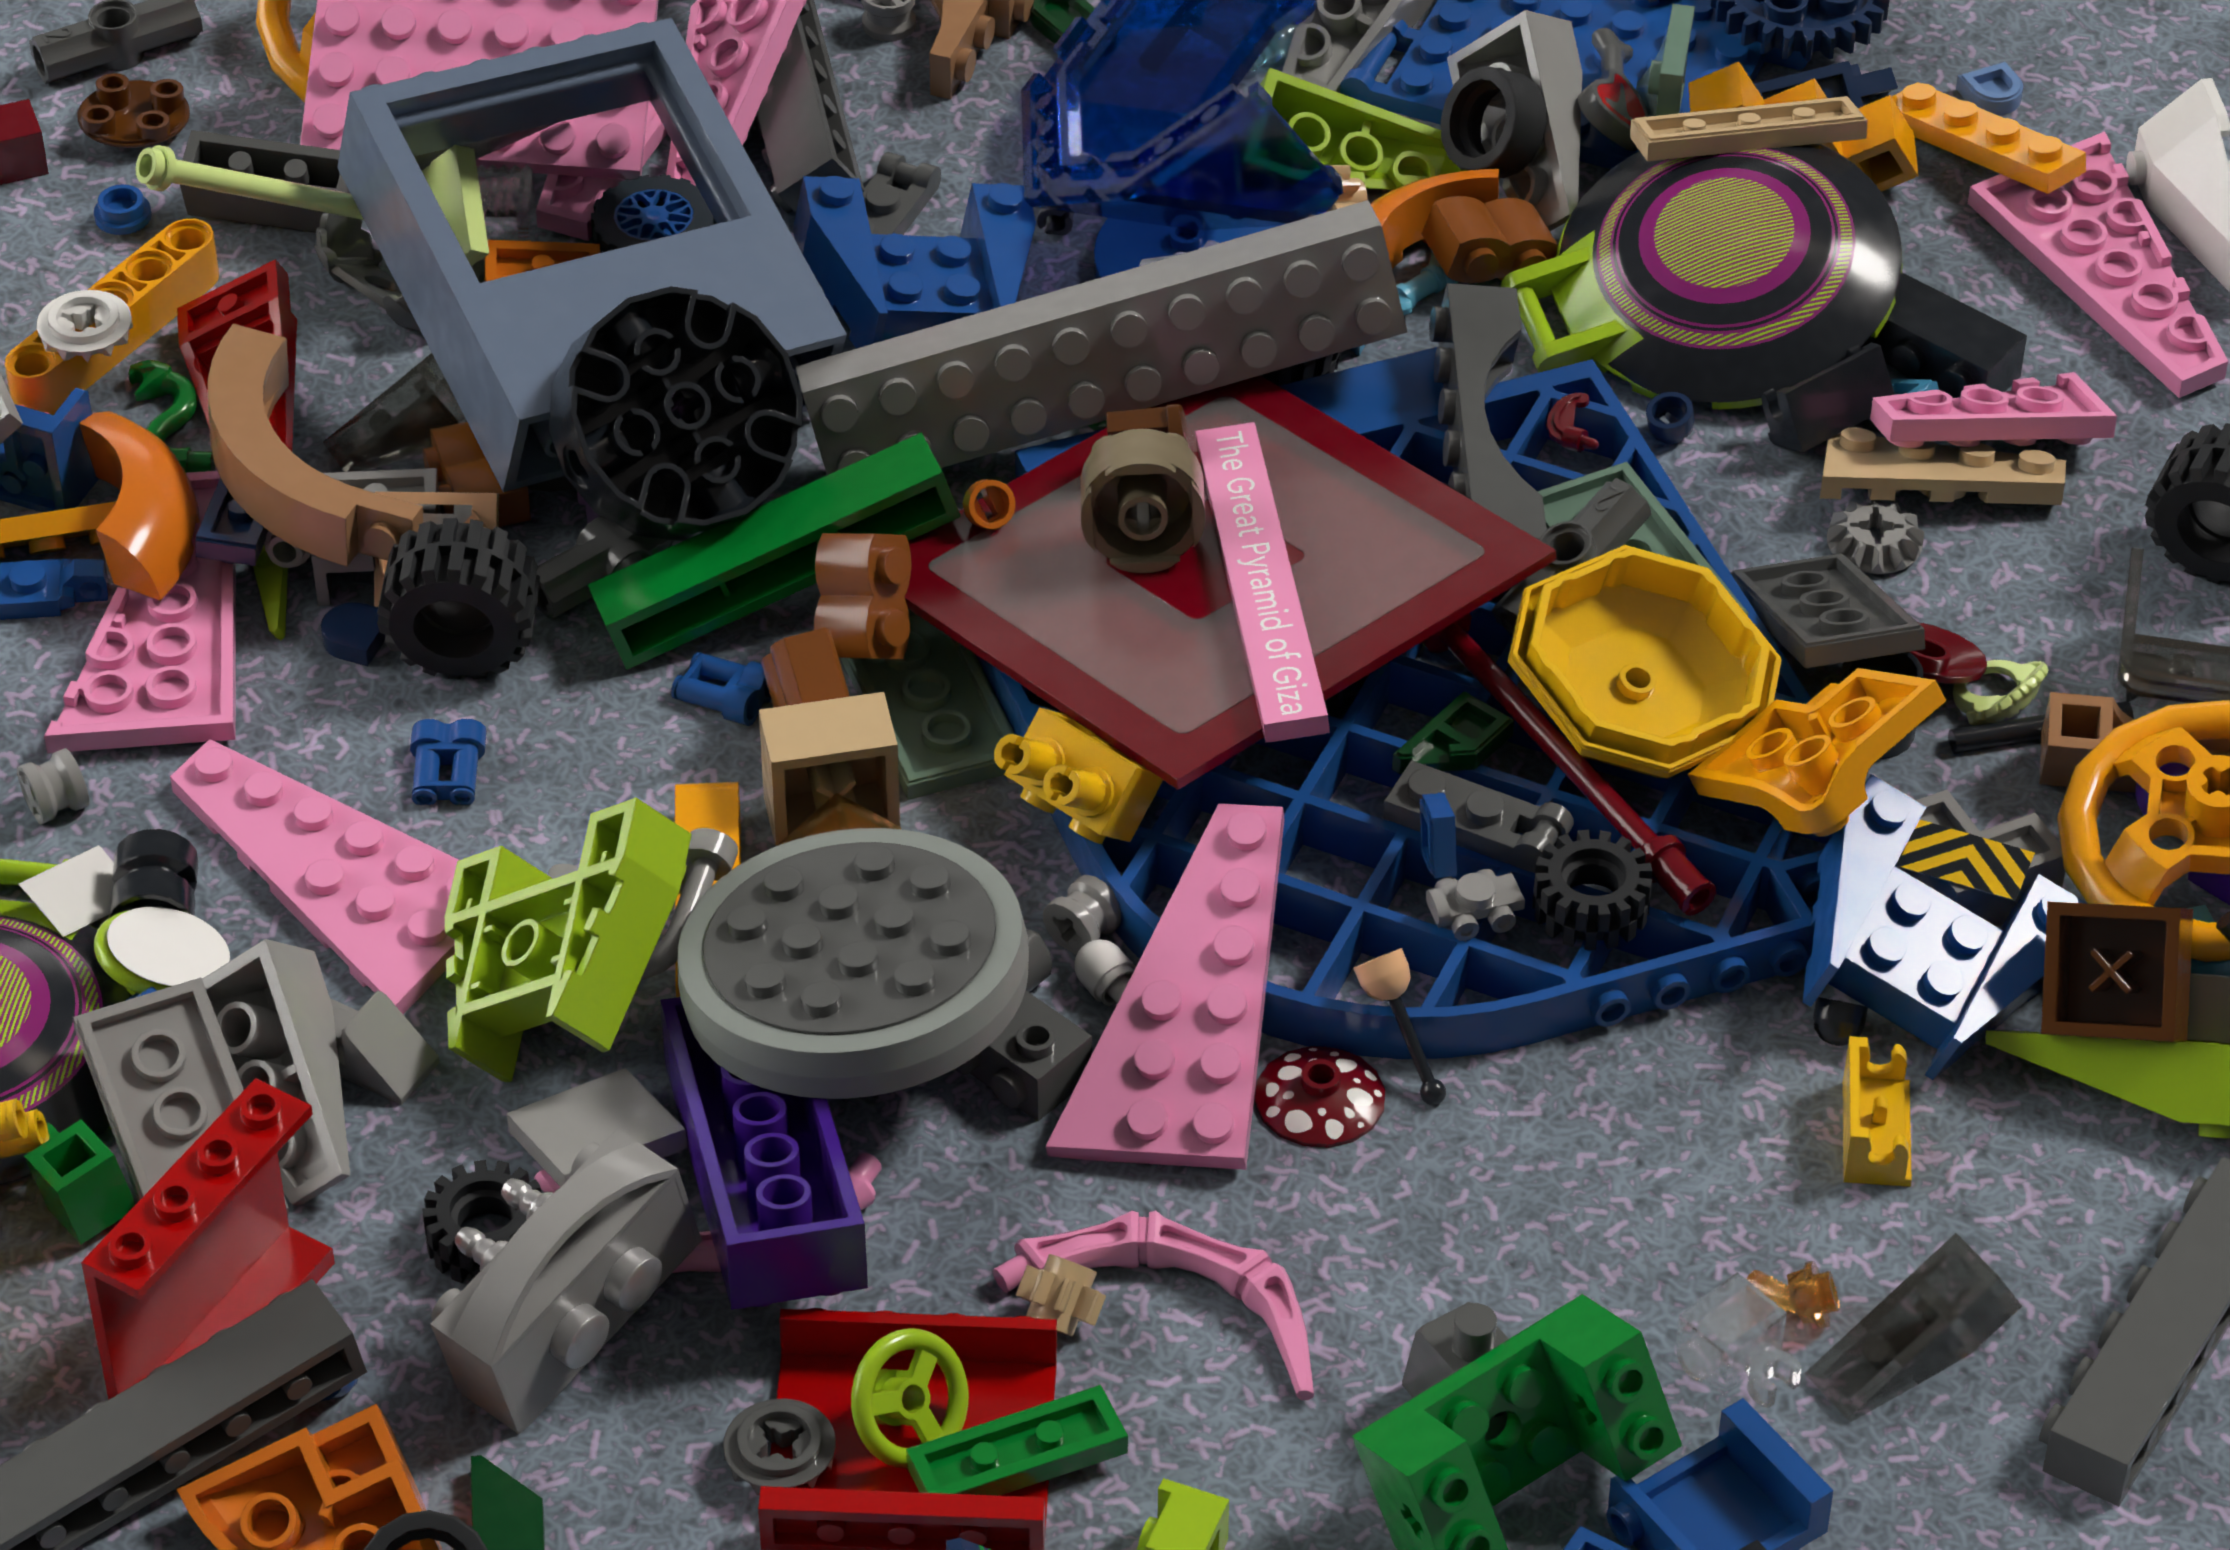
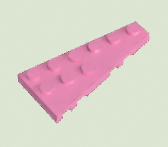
[1968,132,2228,398]
[44,471,236,753]

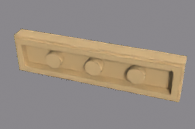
[1630,96,1868,161]

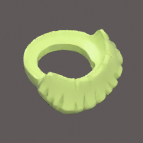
[1953,660,2049,726]

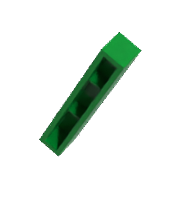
[588,432,961,670]

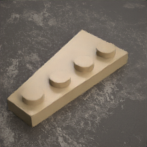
[1820,428,2066,505]

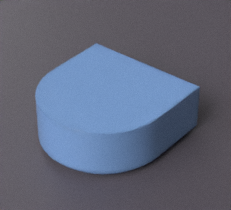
[1956,62,2023,115]

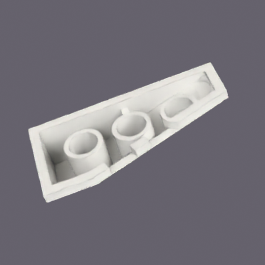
[2126,78,2230,292]

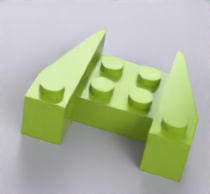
[444,797,692,1082]

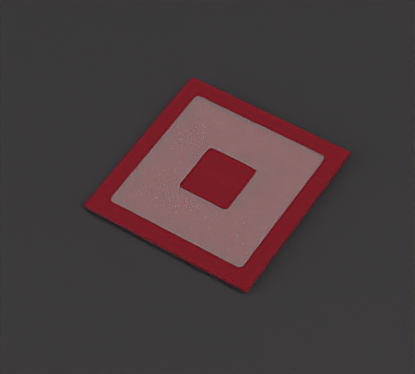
[904,375,1556,790]

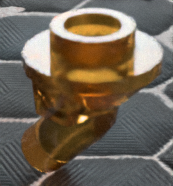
[1744,1261,1840,1328]

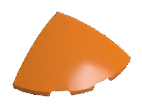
[177,1404,442,1550]

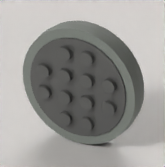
[677,828,1029,1099]

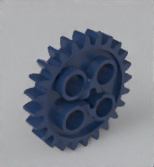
[1710,0,1890,61]

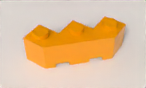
[1688,61,1919,192]

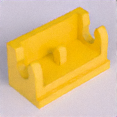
[1843,1036,1912,1187]

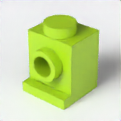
[1137,1478,1229,1550]

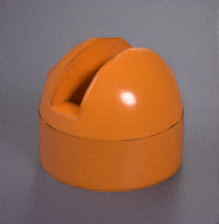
[962,479,1016,529]

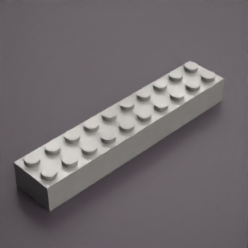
[796,200,1408,475]

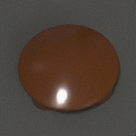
[77,73,190,148]

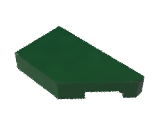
[1392,691,1514,774]
[471,1455,545,1550]

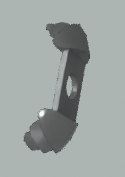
[314,213,421,331]

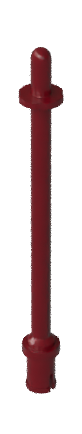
[1422,613,1716,916]

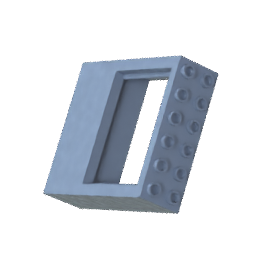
[337,18,847,492]

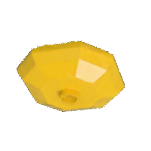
[1508,545,1782,779]

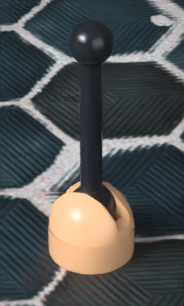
[1353,948,1446,1105]

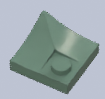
[1636,4,1695,116]

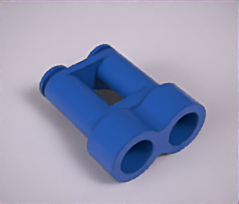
[671,652,771,726]
[410,719,487,805]

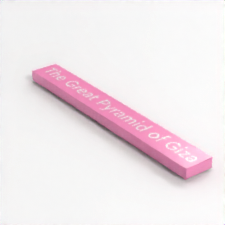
[1195,422,1330,742]

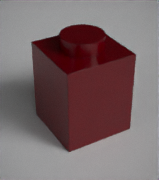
[0,99,49,185]

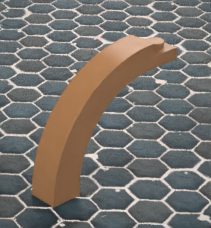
[208,324,423,567]

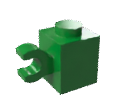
[24,1119,136,1245]

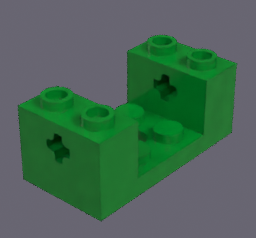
[1352,1294,1683,1550]

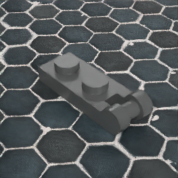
[863,152,941,235]
[1383,760,1574,873]

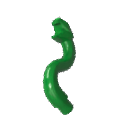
[128,360,216,473]

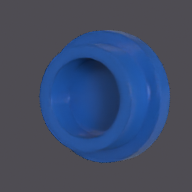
[94,184,152,235]

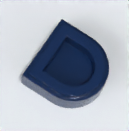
[321,602,386,667]

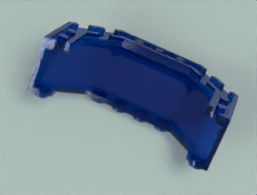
[1021,0,1343,231]

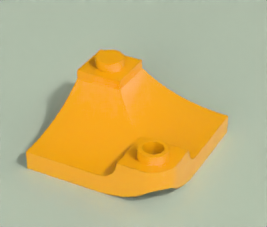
[1687,668,1946,837]

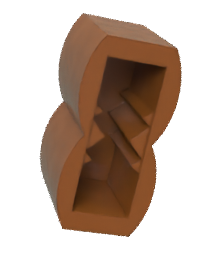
[1421,196,1558,283]
[423,422,531,527]
[814,533,912,659]
[761,627,850,707]

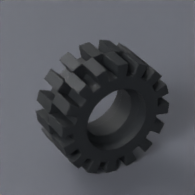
[1532,830,1652,951]
[422,1160,542,1283]

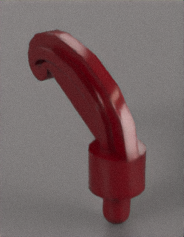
[1547,392,1599,453]

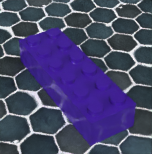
[660,997,868,1310]

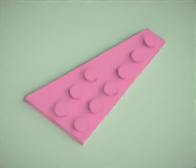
[666,0,807,186]
[170,739,458,1014]
[1045,804,1285,1170]

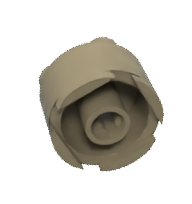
[1080,429,1205,573]

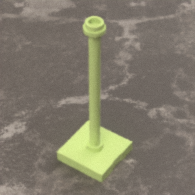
[136,145,490,266]

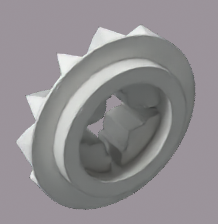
[37,290,133,363]

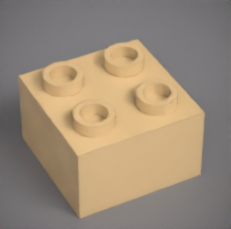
[759,692,900,847]

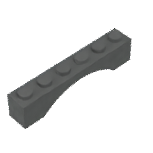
[1429,283,1547,540]

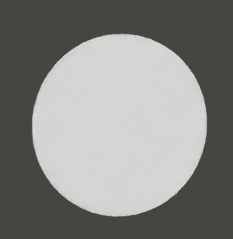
[107,907,230,986]

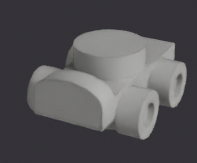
[1425,869,1525,941]

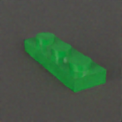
[906,1385,1128,1496]

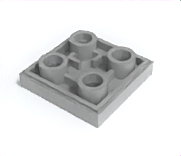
[506,1068,688,1187]

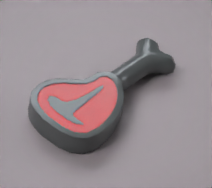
[1578,28,1649,151]

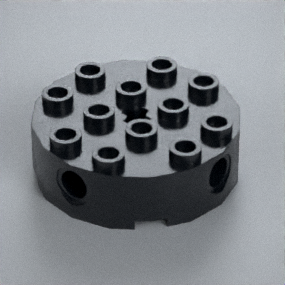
[549,286,803,541]

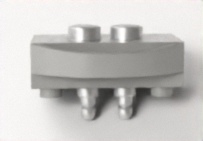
[430,1128,702,1434]

